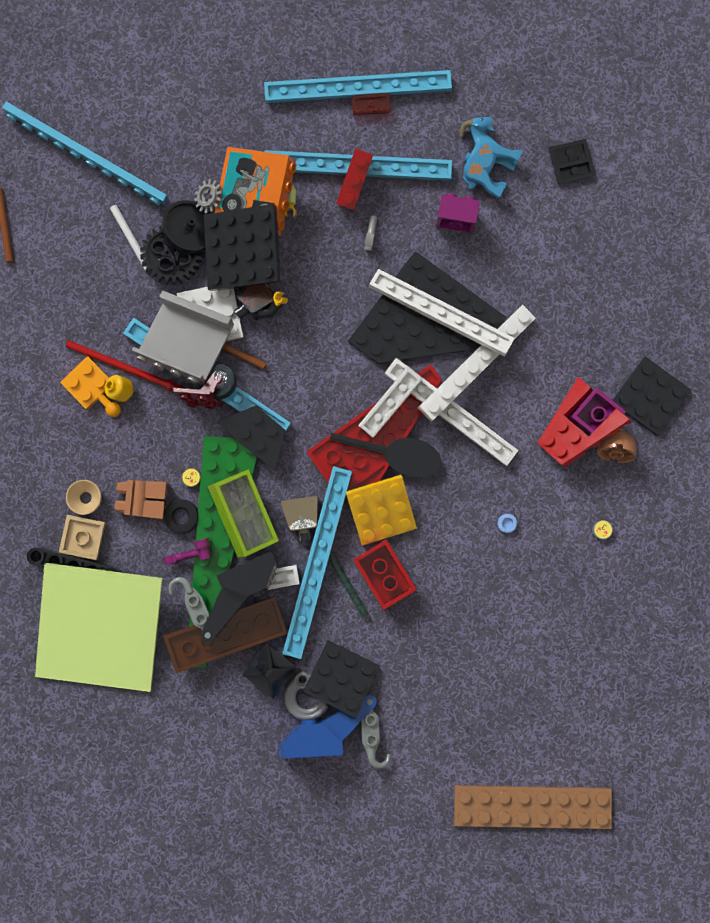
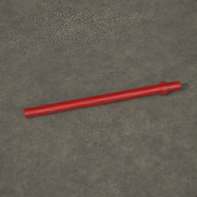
[66,340,184,391]

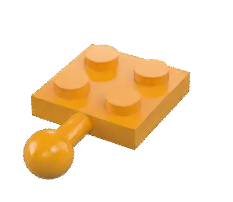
[60,356,121,417]

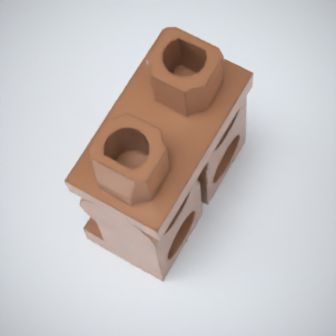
[114,480,168,519]

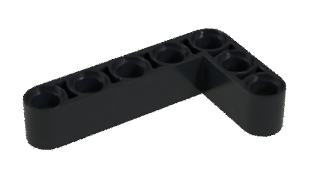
[26,548,122,573]

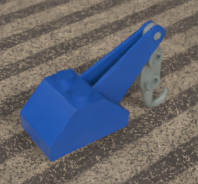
[278,695,391,769]

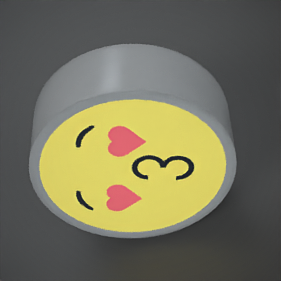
[592,520,613,540]

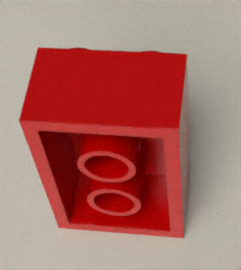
[353,540,417,610]

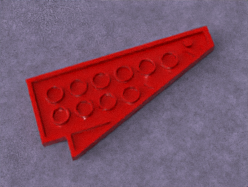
[306,364,442,491]

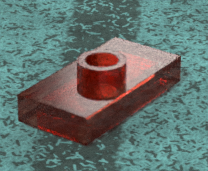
[352,93,390,116]

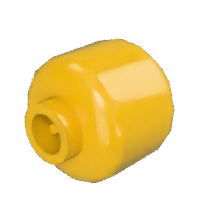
[105,375,134,402]

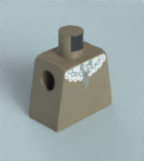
[281,496,318,542]

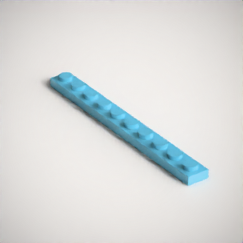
[264,70,452,103]
[2,102,169,206]
[264,150,452,181]
[123,318,291,431]
[283,466,352,659]

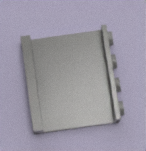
[132,291,234,385]

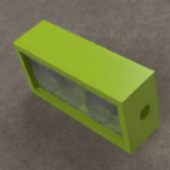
[208,469,279,558]

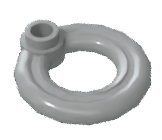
[284,672,328,720]

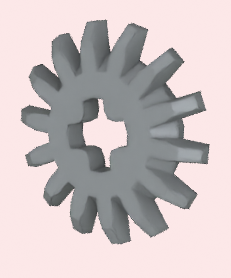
[194,179,222,213]

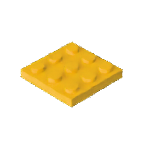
[346,475,417,546]

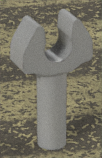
[364,216,378,251]

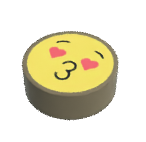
[182,468,201,487]

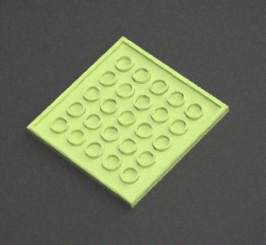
[35,563,163,692]

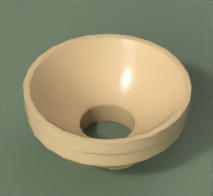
[66,480,102,515]

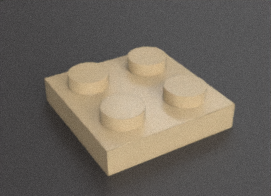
[59,515,106,560]

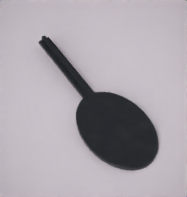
[329,433,441,478]

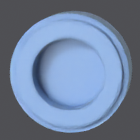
[497,514,517,533]

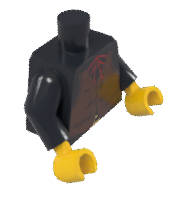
[233,284,288,320]

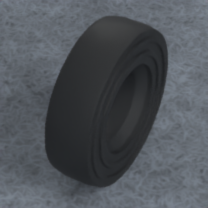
[164,499,198,534]

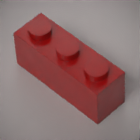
[336,148,373,210]

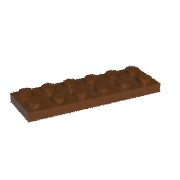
[163,597,287,673]

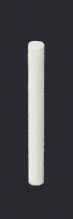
[110,205,147,269]

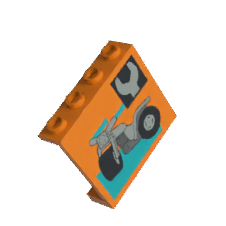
[214,147,297,236]

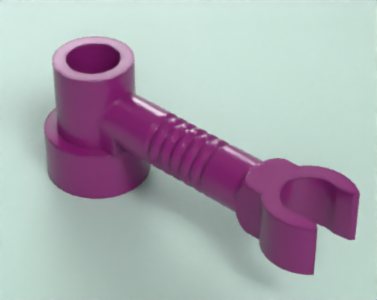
[163,538,212,565]

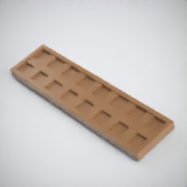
[454,785,612,829]

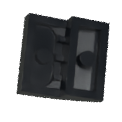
[548,139,595,184]

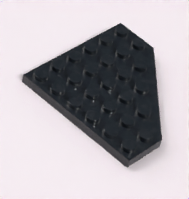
[348,251,506,364]

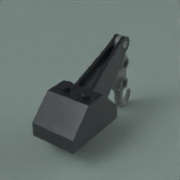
[168,551,279,642]

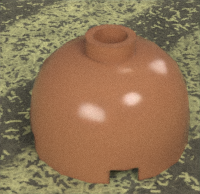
[597,428,637,463]

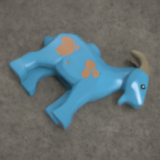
[459,117,523,199]

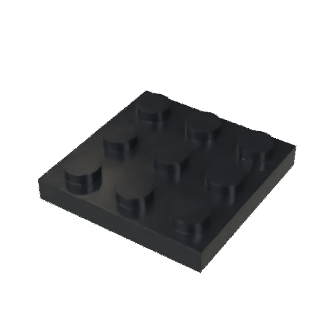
[613,356,691,436]
[302,640,380,719]

